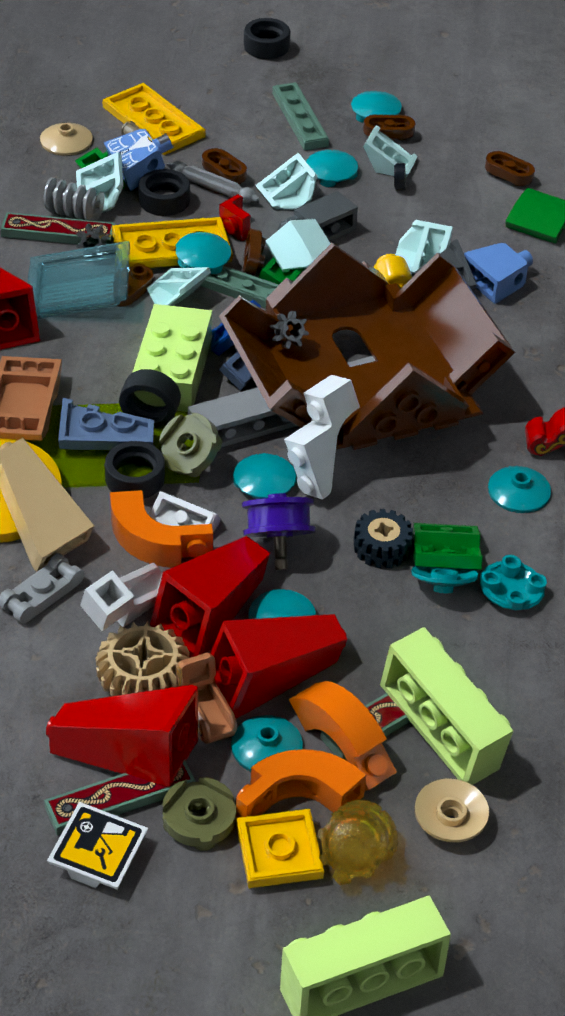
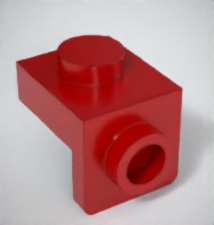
[219,194,251,241]

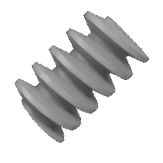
[43,177,105,221]

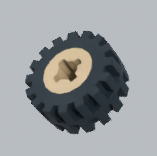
[353,509,413,569]

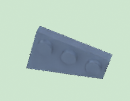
[58,398,154,450]

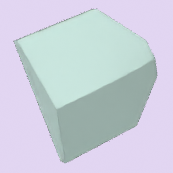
[363,125,418,177]
[76,152,123,213]
[256,153,317,210]
[266,219,331,272]
[395,220,453,274]
[147,267,211,306]

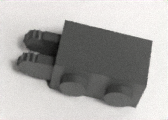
[277,191,358,241]

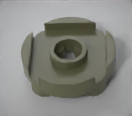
[159,413,222,477]
[163,777,236,851]

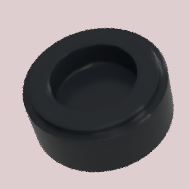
[394,163,406,190]

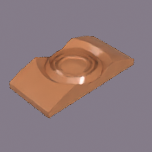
[0,356,62,441]

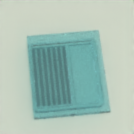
[27,241,130,318]

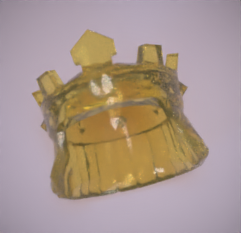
[317,800,398,885]

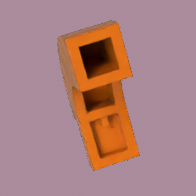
[110,490,213,568]
[289,681,397,791]
[236,749,367,819]

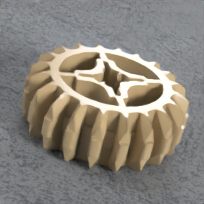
[96,621,189,696]

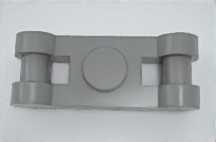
[0,553,85,624]

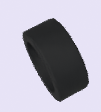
[244,18,291,59]
[138,169,190,216]
[119,369,181,428]
[104,441,165,499]

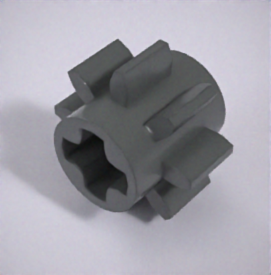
[76,223,111,259]
[270,311,309,349]

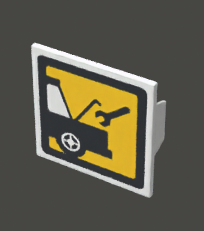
[47,802,148,890]

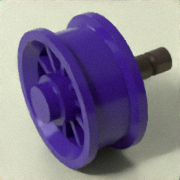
[242,493,316,570]

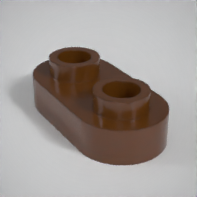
[363,115,415,140]
[202,148,247,184]
[485,151,535,186]
[243,228,266,275]
[107,264,153,307]

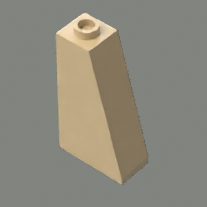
[0,438,94,572]

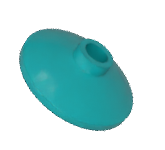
[488,466,551,513]
[411,566,478,593]
[231,715,303,772]

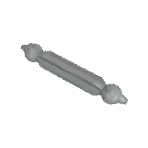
[167,160,259,203]

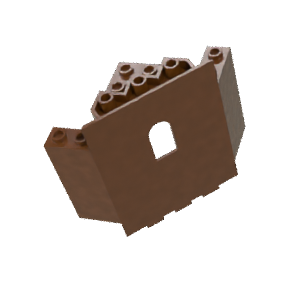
[219,243,516,450]

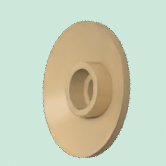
[40,123,93,156]
[415,779,489,842]

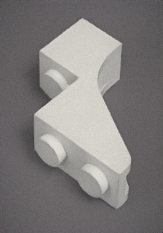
[284,375,360,500]
[80,562,163,631]

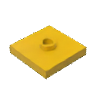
[236,809,324,888]

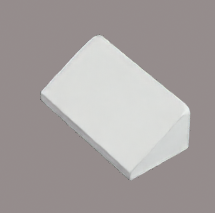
[149,491,221,532]

